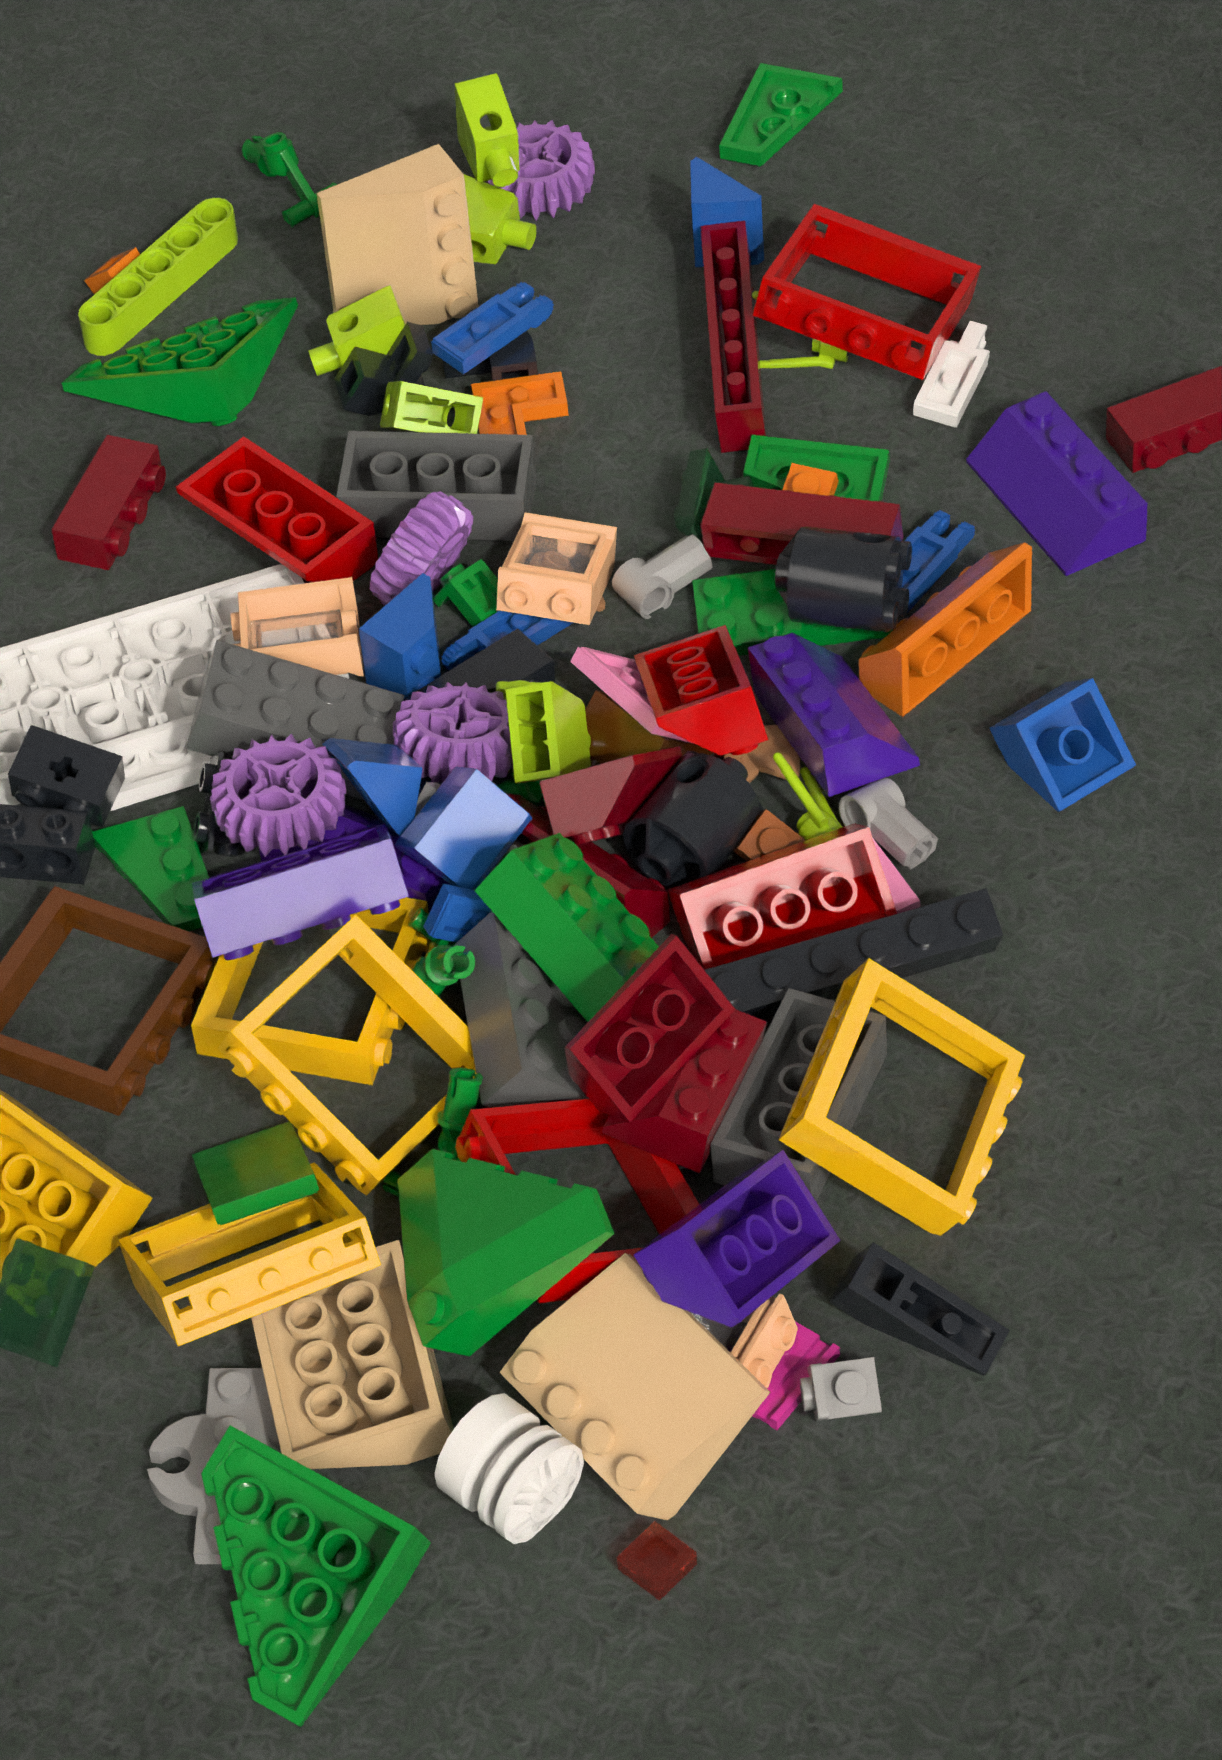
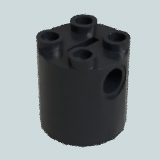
[775,526,912,632]
[623,751,763,889]

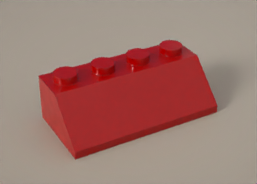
[176,436,378,582]
[634,625,768,756]
[668,823,897,970]

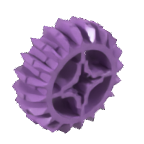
[485,120,595,221]
[370,491,473,605]
[393,682,513,783]
[210,733,347,857]

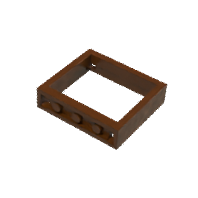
[0,886,217,1116]

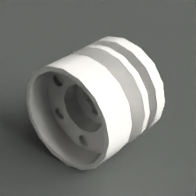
[434,1393,584,1544]

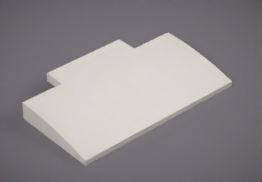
[0,564,349,811]

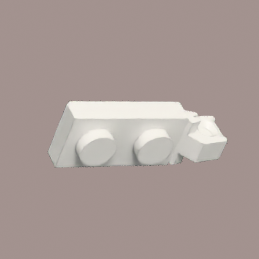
[913,321,990,428]

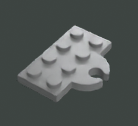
[147,1368,313,1564]

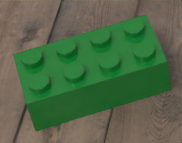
[474,833,659,1022]

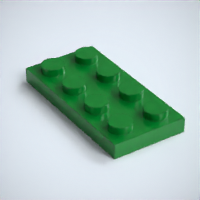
[692,569,892,656]

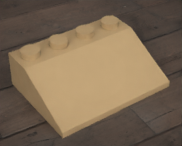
[317,144,478,325]
[251,1240,454,1469]
[500,1253,770,1520]

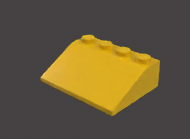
[0,1090,153,1318]

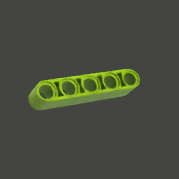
[78,198,238,356]

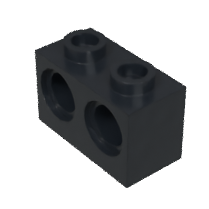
[0,804,96,885]

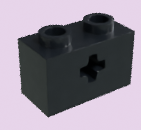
[8,725,125,827]

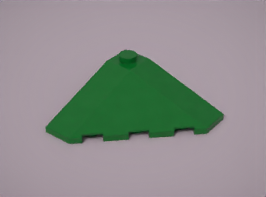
[61,297,298,426]
[398,1149,614,1357]
[201,1425,431,1727]

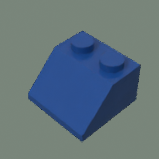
[359,573,441,699]
[989,678,1136,812]

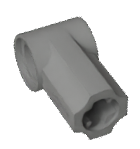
[612,534,713,619]
[839,778,938,870]

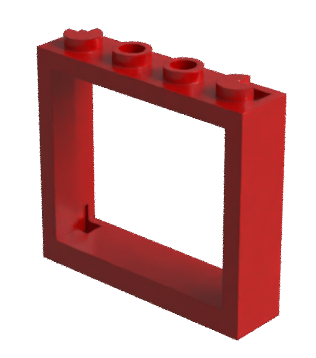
[753,204,981,380]
[455,1099,700,1303]

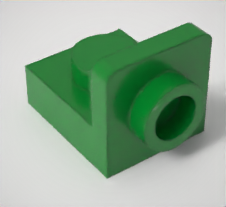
[433,559,500,627]

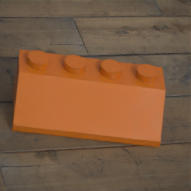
[859,542,1032,717]

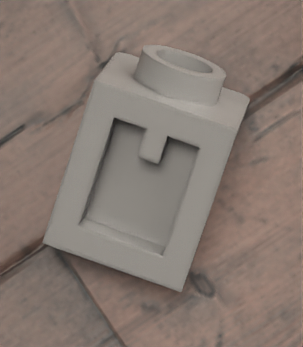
[800,1357,882,1422]

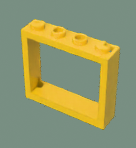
[191,897,431,1085]
[218,915,476,1196]
[779,958,1025,1236]
[118,1162,381,1346]

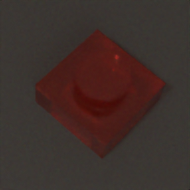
[617,1521,697,1601]

